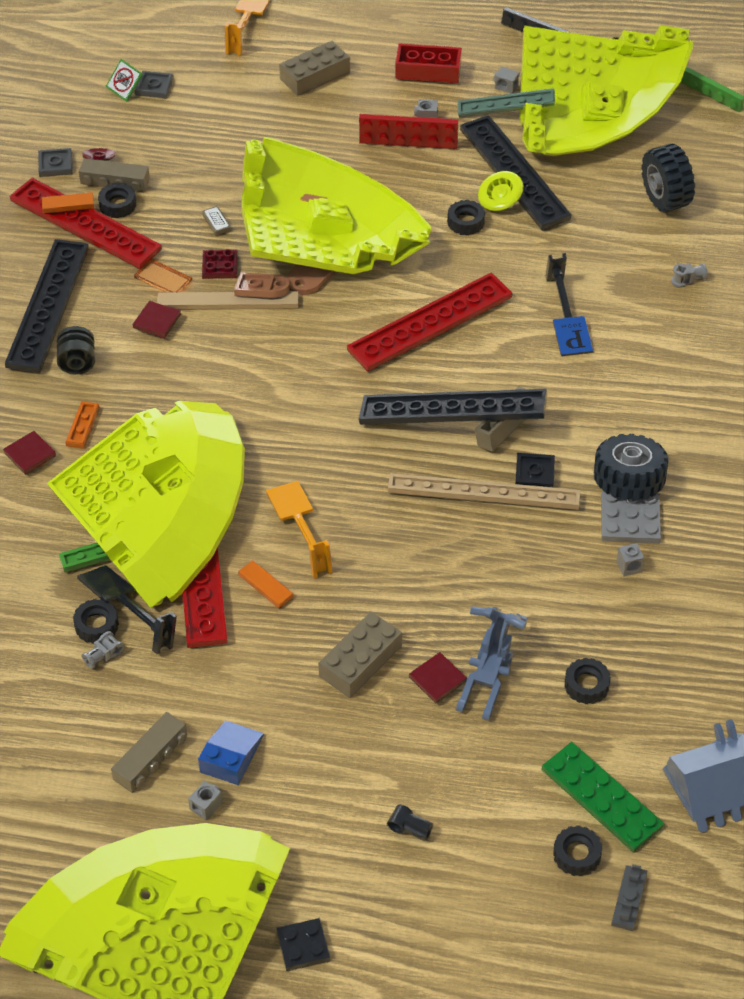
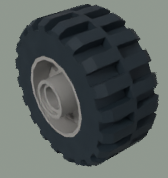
[641,143,696,212]
[594,433,669,501]

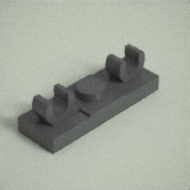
[611,864,647,931]

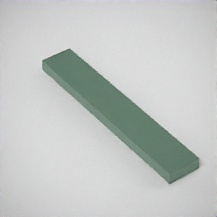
[458,88,555,118]

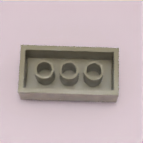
[279,41,350,96]
[318,611,402,698]

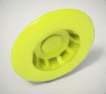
[478,171,523,211]

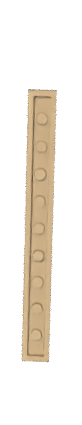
[388,473,580,510]

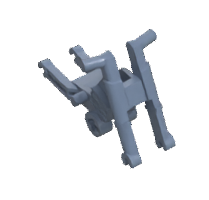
[456,606,528,721]

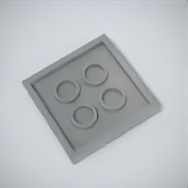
[601,491,661,543]

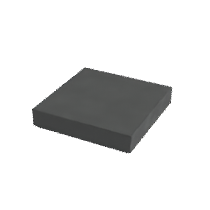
[135,71,174,99]
[38,148,73,177]

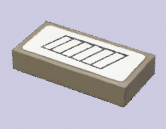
[202,206,231,236]

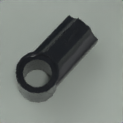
[387,804,433,841]

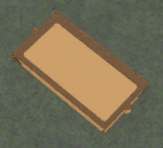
[134,259,192,292]

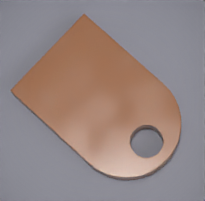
[287,264,336,295]
[234,272,290,298]

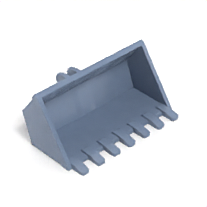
[663,719,744,833]

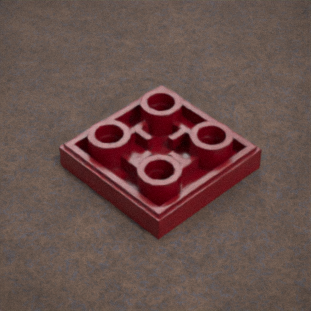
[202,249,238,279]
[133,300,181,338]
[3,431,56,475]
[409,652,467,704]

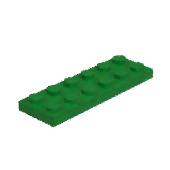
[541,741,664,853]

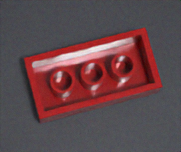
[395,43,462,83]

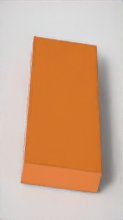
[42,192,94,213]
[65,401,100,449]
[238,560,293,609]

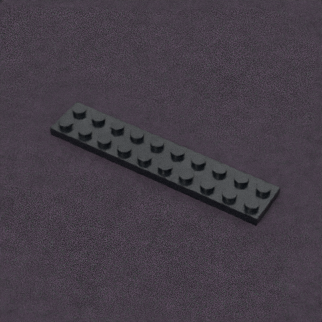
[460,115,572,230]
[5,239,89,373]
[359,389,547,425]

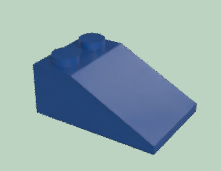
[198,720,264,786]

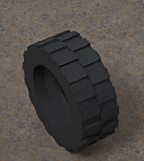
[98,183,136,218]
[447,200,485,236]
[73,599,119,644]
[564,658,611,705]
[553,825,602,877]

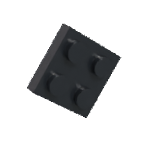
[515,453,555,488]
[276,918,330,972]

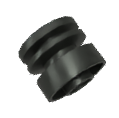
[56,326,95,375]

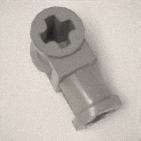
[671,264,708,287]
[82,631,125,669]

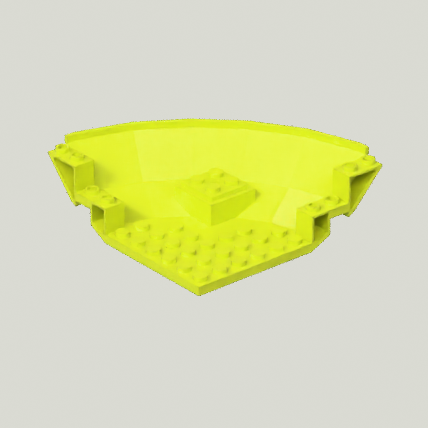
[520,25,693,156]
[241,137,432,274]
[47,401,245,608]
[0,823,290,999]

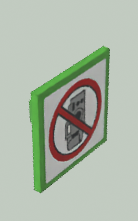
[105,59,143,102]

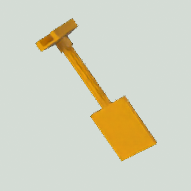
[225,0,270,56]
[266,481,332,579]

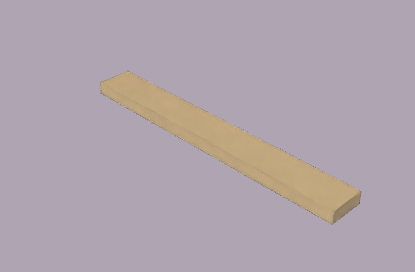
[157,291,299,309]

